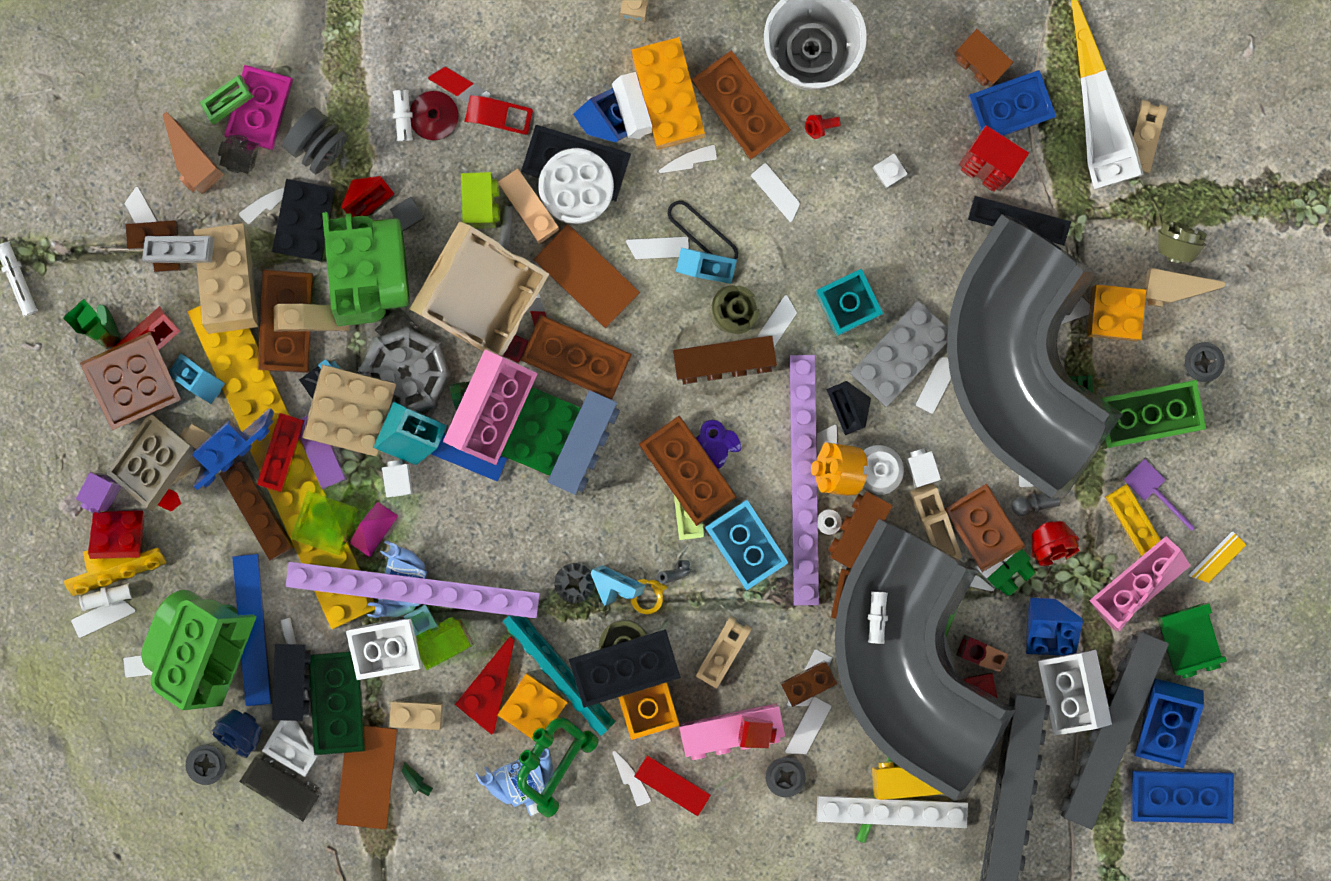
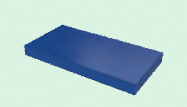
[1131,770,1234,824]

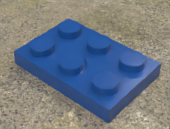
[968,70,1056,136]

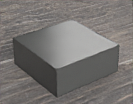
[390,197,425,231]

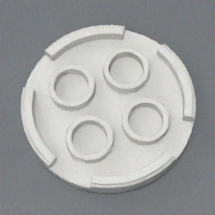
[539,148,614,224]

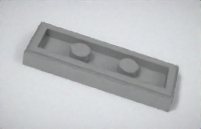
[142,236,215,263]

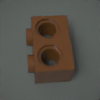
[780,660,837,707]

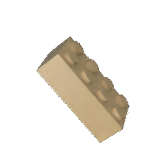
[193,223,258,334]

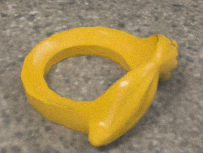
[631,579,667,614]

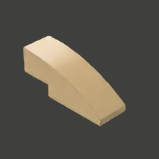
[910,483,962,559]

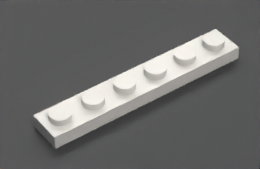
[816,795,968,828]

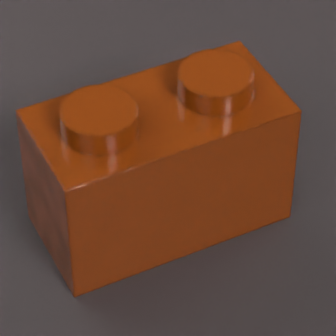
[954,29,1013,87]

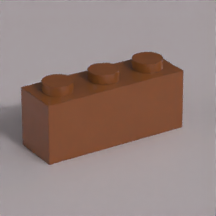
[828,491,893,569]

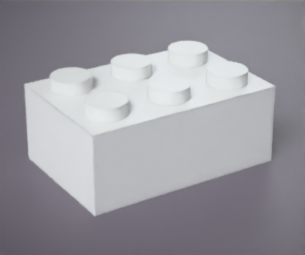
[1038,650,1112,736]

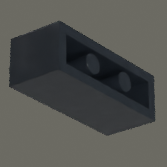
[272,644,311,721]

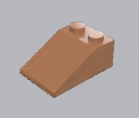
[163,112,225,194]

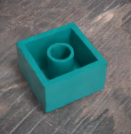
[815,268,883,337]

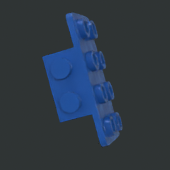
[192,408,274,490]

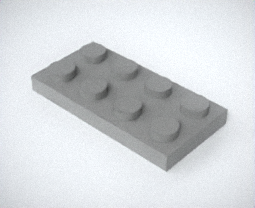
[850,301,948,407]

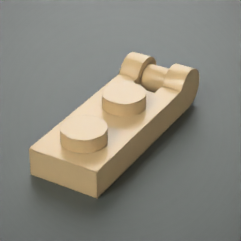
[1133,100,1167,174]
[695,615,752,689]

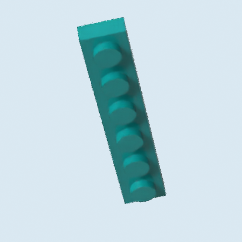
[502,615,616,736]

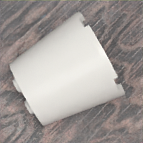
[764,0,866,90]

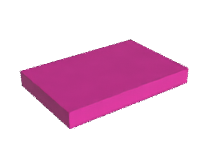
[224,65,294,151]

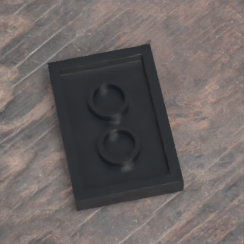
[272,179,336,262]

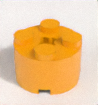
[811,442,868,496]

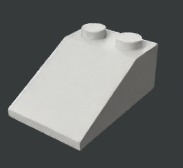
[346,619,422,680]

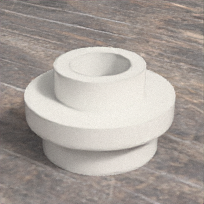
[818,510,842,535]

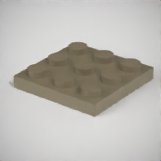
[106,413,196,512]

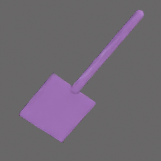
[1123,459,1194,530]

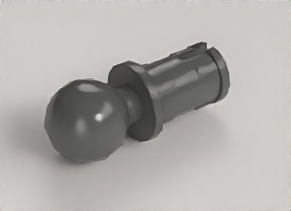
[1012,494,1060,516]

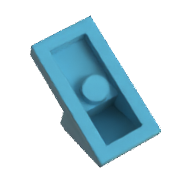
[591,565,646,606]

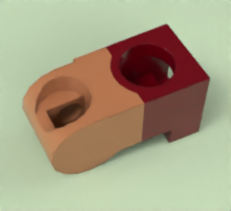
[956,635,1008,673]

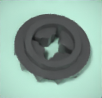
[1184,342,1225,382]
[554,563,594,603]
[185,744,226,785]
[765,757,806,797]

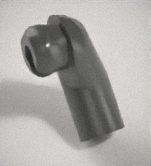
[657,560,691,584]

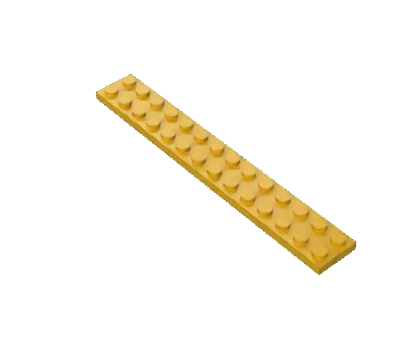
[187,305,376,629]

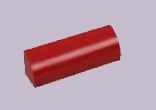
[111,306,180,350]

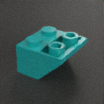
[373,402,447,465]

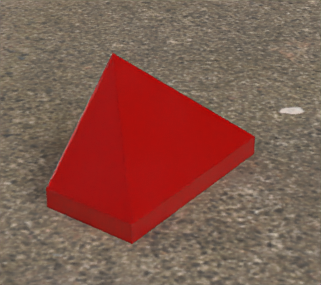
[341,176,395,217]

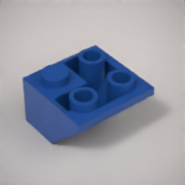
[1026,598,1083,656]

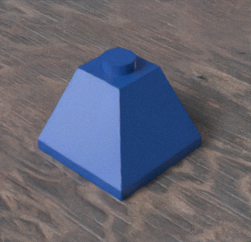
[573,88,627,142]

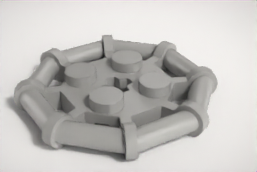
[358,325,452,412]

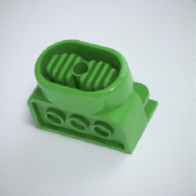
[322,212,410,326]
[141,590,257,710]

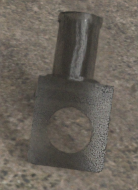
[375,308,423,336]

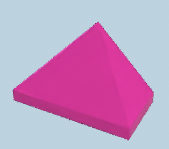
[350,502,398,557]

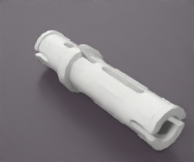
[0,241,38,317]

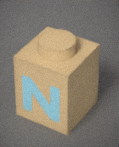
[620,0,649,22]

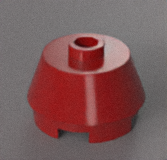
[1031,521,1080,566]

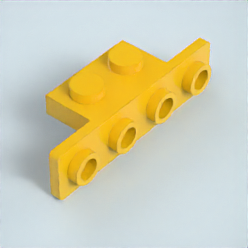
[64,548,167,596]

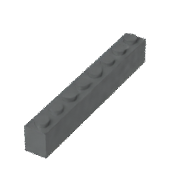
[1059,631,1169,830]

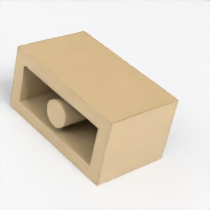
[389,700,444,730]

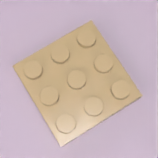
[303,364,396,457]

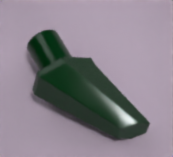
[401,763,433,797]

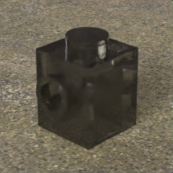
[218,135,259,174]

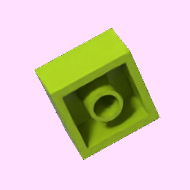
[461,172,500,229]

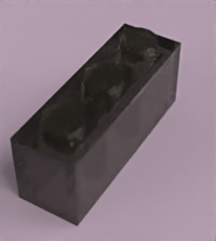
[239,753,322,822]

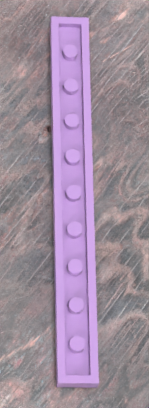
[789,355,819,605]
[286,562,540,618]

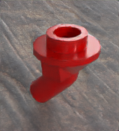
[805,114,841,139]

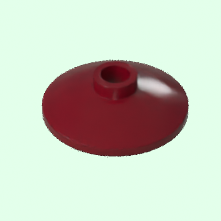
[410,91,459,141]

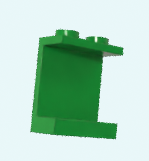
[1157,603,1227,679]

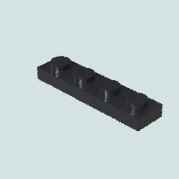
[968,195,1071,246]

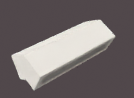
[612,72,652,139]

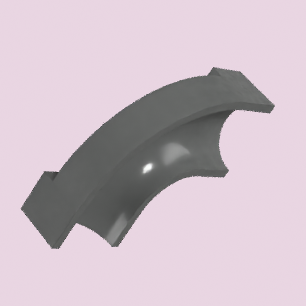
[947,214,1122,498]
[835,519,1016,801]

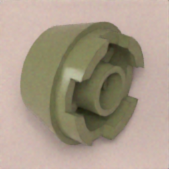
[1158,221,1207,264]
[710,285,760,334]

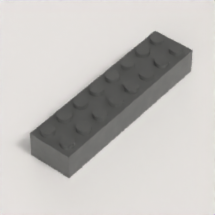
[980,692,1050,881]

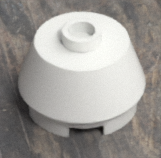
[862,445,904,495]

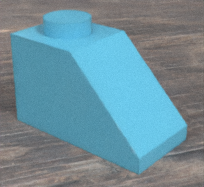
[676,248,737,284]
[168,353,225,404]

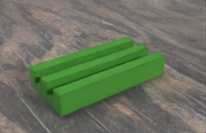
[200,75,254,124]

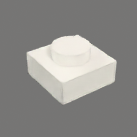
[873,154,907,188]

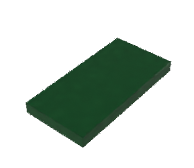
[309,651,365,756]

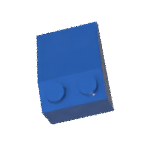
[1134,678,1204,768]

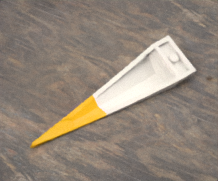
[1071,0,1144,189]

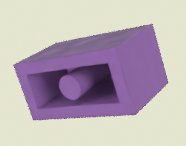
[76,472,121,513]

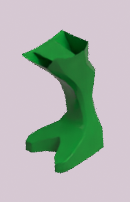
[63,299,121,349]

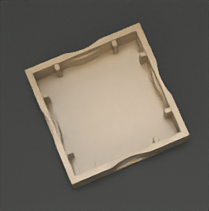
[410,221,549,357]

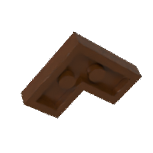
[126,220,181,273]

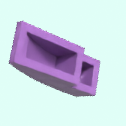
[300,416,347,490]

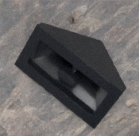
[826,381,871,435]

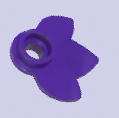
[696,419,741,469]

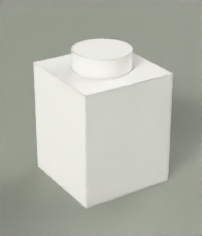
[906,448,941,488]
[382,460,413,498]

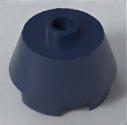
[212,709,262,758]

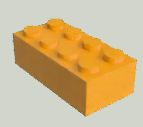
[631,37,705,150]

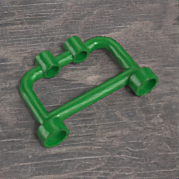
[517,717,598,818]

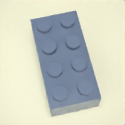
[548,390,620,496]

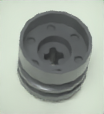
[282,107,349,175]

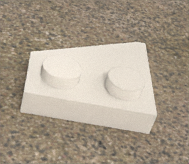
[262,720,318,777]

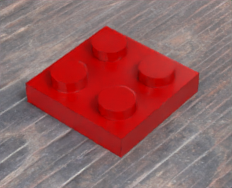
[88,511,145,559]

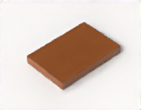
[944,484,1025,572]

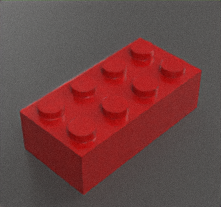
[959,125,1029,192]

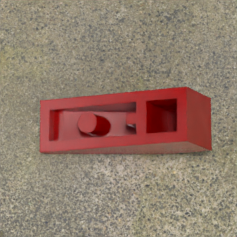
[738,716,777,748]

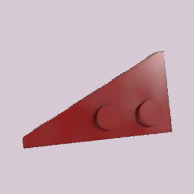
[454,636,515,735]

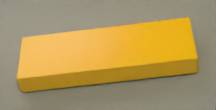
[1105,484,1161,557]

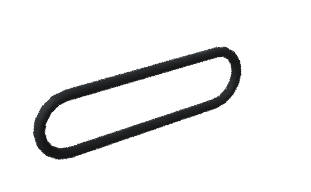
[667,201,739,260]

